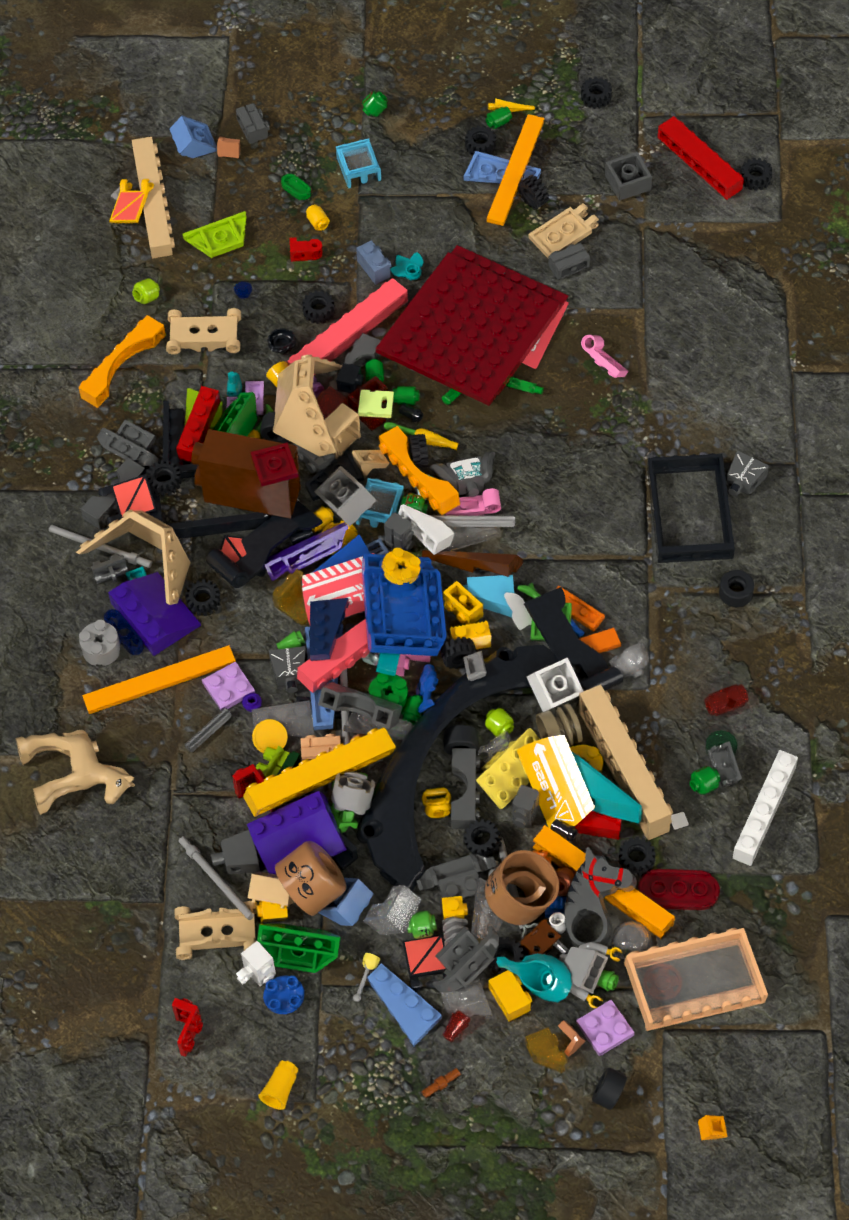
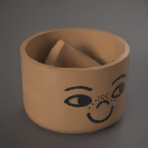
[275,841,346,916]
[485,850,559,925]

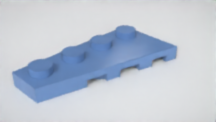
[464,151,541,183]
[367,963,442,1047]

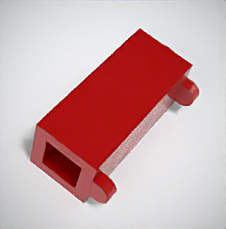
[575,811,622,840]

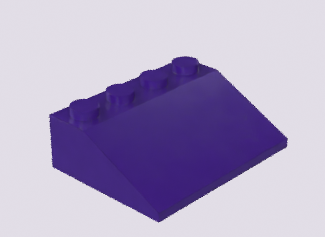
[108,572,201,656]
[247,791,347,875]

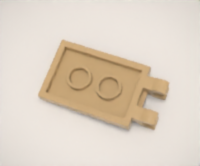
[528,203,599,258]

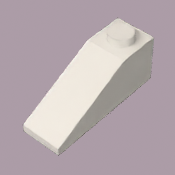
[398,504,455,555]

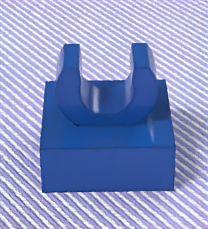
[545,896,567,918]

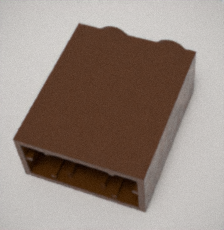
[191,429,301,519]

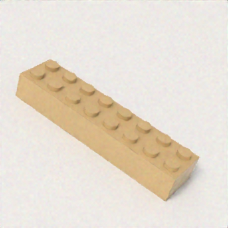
[578,685,673,840]

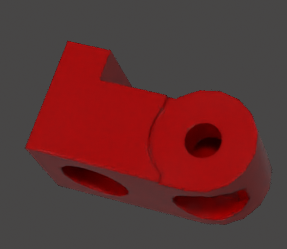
[290,237,323,262]

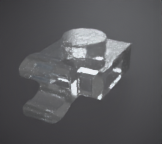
[478,731,511,762]

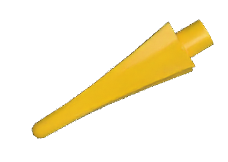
[488,98,535,112]

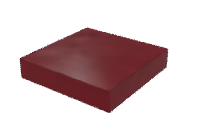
[250,443,298,487]

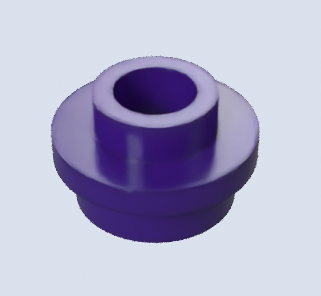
[242,693,262,712]

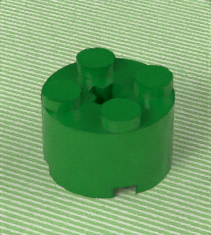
[369,673,408,715]

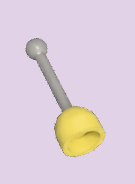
[353,953,380,1002]

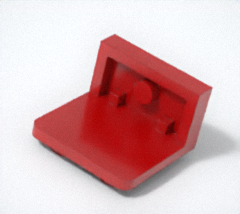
[232,764,275,812]
[172,998,203,1057]

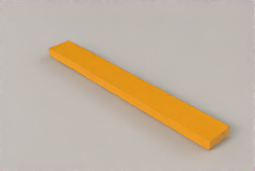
[487,114,544,226]
[82,645,235,714]

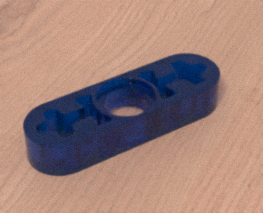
[104,609,144,655]

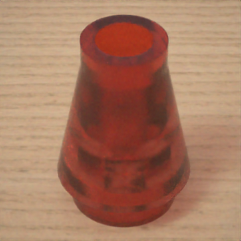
[442,1010,471,1043]

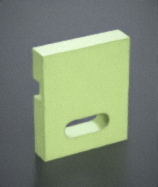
[358,390,394,418]

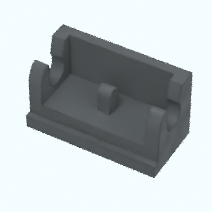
[707,741,742,788]

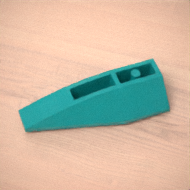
[572,752,642,823]

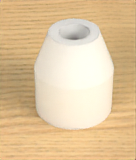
[549,912,566,934]

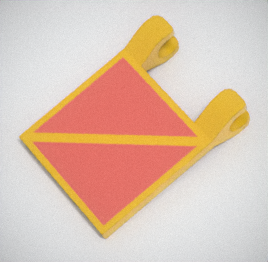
[109,179,154,223]

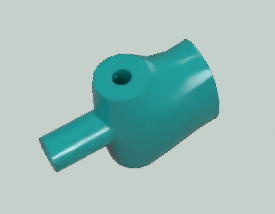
[227,371,242,397]

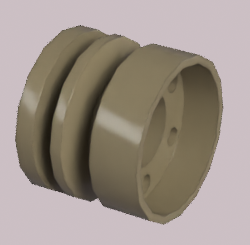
[536,703,583,746]

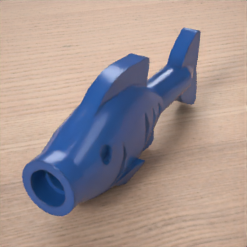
[416,664,439,713]

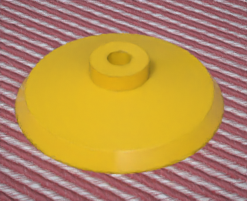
[252,719,288,753]

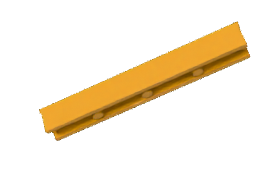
[533,825,675,939]

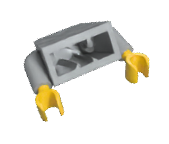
[559,942,622,1008]

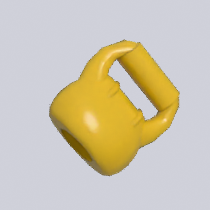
[422,787,451,819]

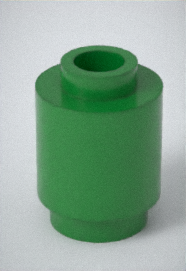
[486,107,512,129]
[365,359,384,387]
[393,386,420,405]
[402,695,423,725]

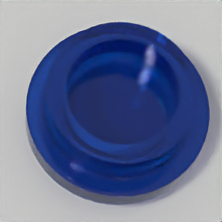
[234,282,252,299]

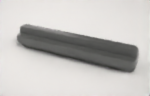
[185,708,232,752]

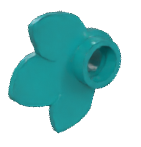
[390,252,423,280]

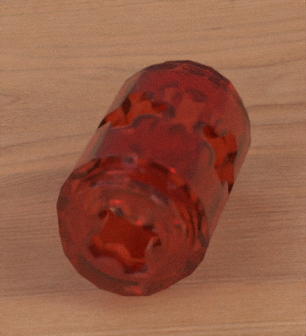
[704,684,748,716]

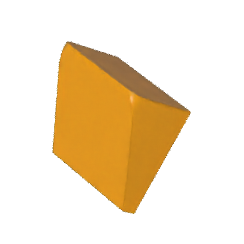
[698,1115,728,1140]

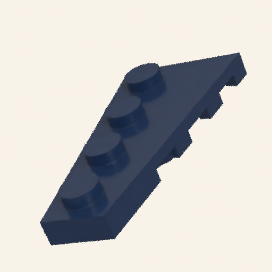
[310,598,349,661]

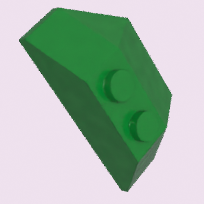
[213,392,257,436]
[257,924,341,973]

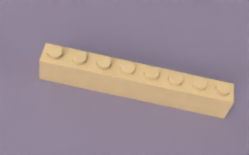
[132,137,175,258]

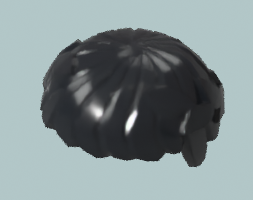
[267,328,296,354]

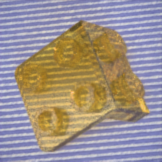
[272,569,308,625]

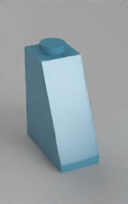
[463,575,514,617]

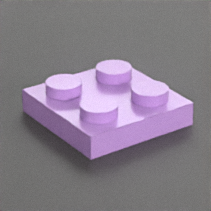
[202,661,255,710]
[576,1000,634,1056]

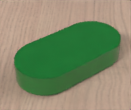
[281,174,311,200]

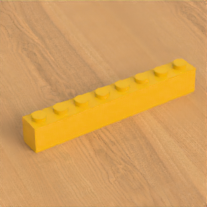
[243,727,396,817]

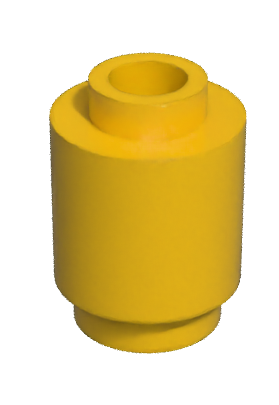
[306,204,330,231]
[312,506,334,533]

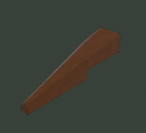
[422,550,523,577]

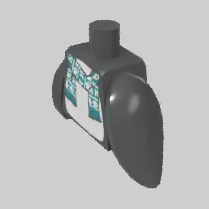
[428,452,496,497]

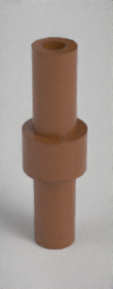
[421,1068,461,1098]

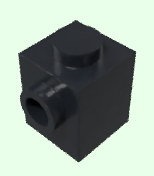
[336,363,363,395]

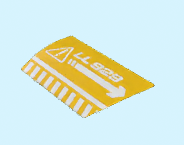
[517,735,595,836]

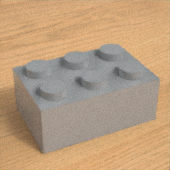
[314,466,376,527]

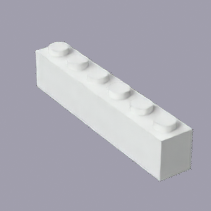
[732,750,798,866]

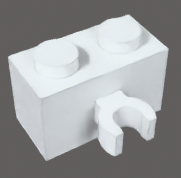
[236,941,276,986]

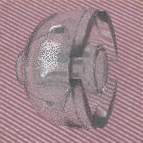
[609,642,649,678]
[611,920,652,962]

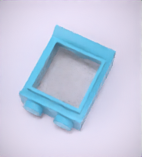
[336,138,381,189]
[356,478,404,528]

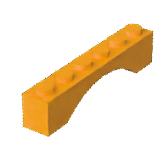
[79,315,166,408]
[379,426,460,515]

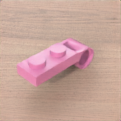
[581,335,628,378]
[446,488,501,516]

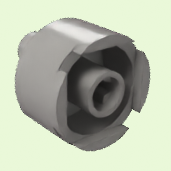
[79,620,120,666]
[331,772,375,815]

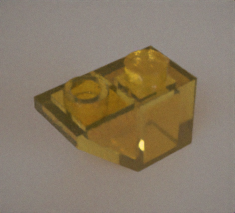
[525,1027,567,1073]

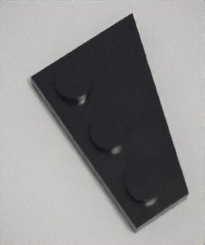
[305,449,364,501]

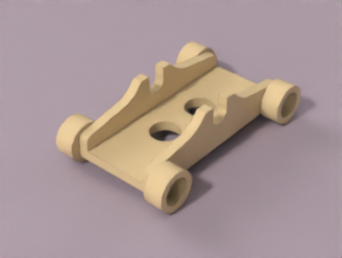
[166,308,241,354]
[174,901,258,960]

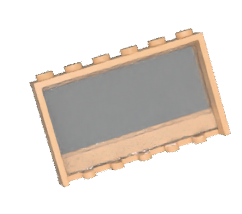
[624,928,768,1031]

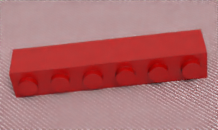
[658,116,744,200]

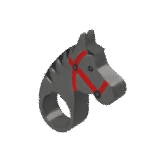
[564,847,637,946]

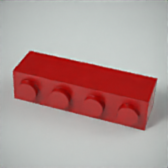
[176,386,221,462]

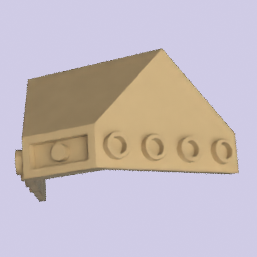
[273,355,342,457]
[76,509,190,605]

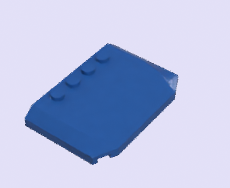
[362,553,447,656]

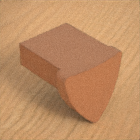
[217,136,240,158]
[558,1020,586,1057]

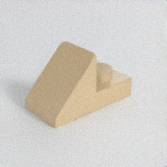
[352,450,389,478]

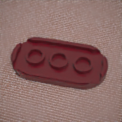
[638,869,720,910]

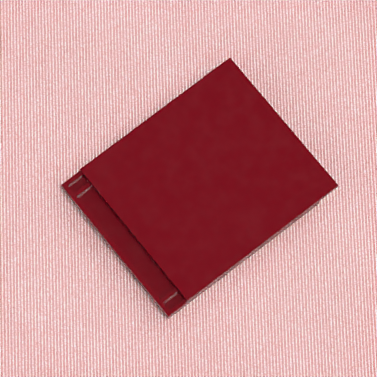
[376,245,569,406]

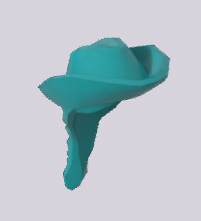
[496,953,572,1003]

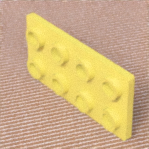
[476,728,540,809]

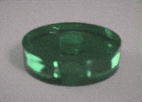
[705,730,738,756]

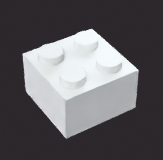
[527,658,584,712]

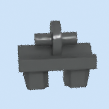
[91,554,129,584]

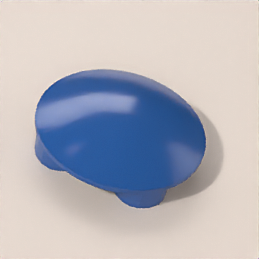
[263,976,305,1014]

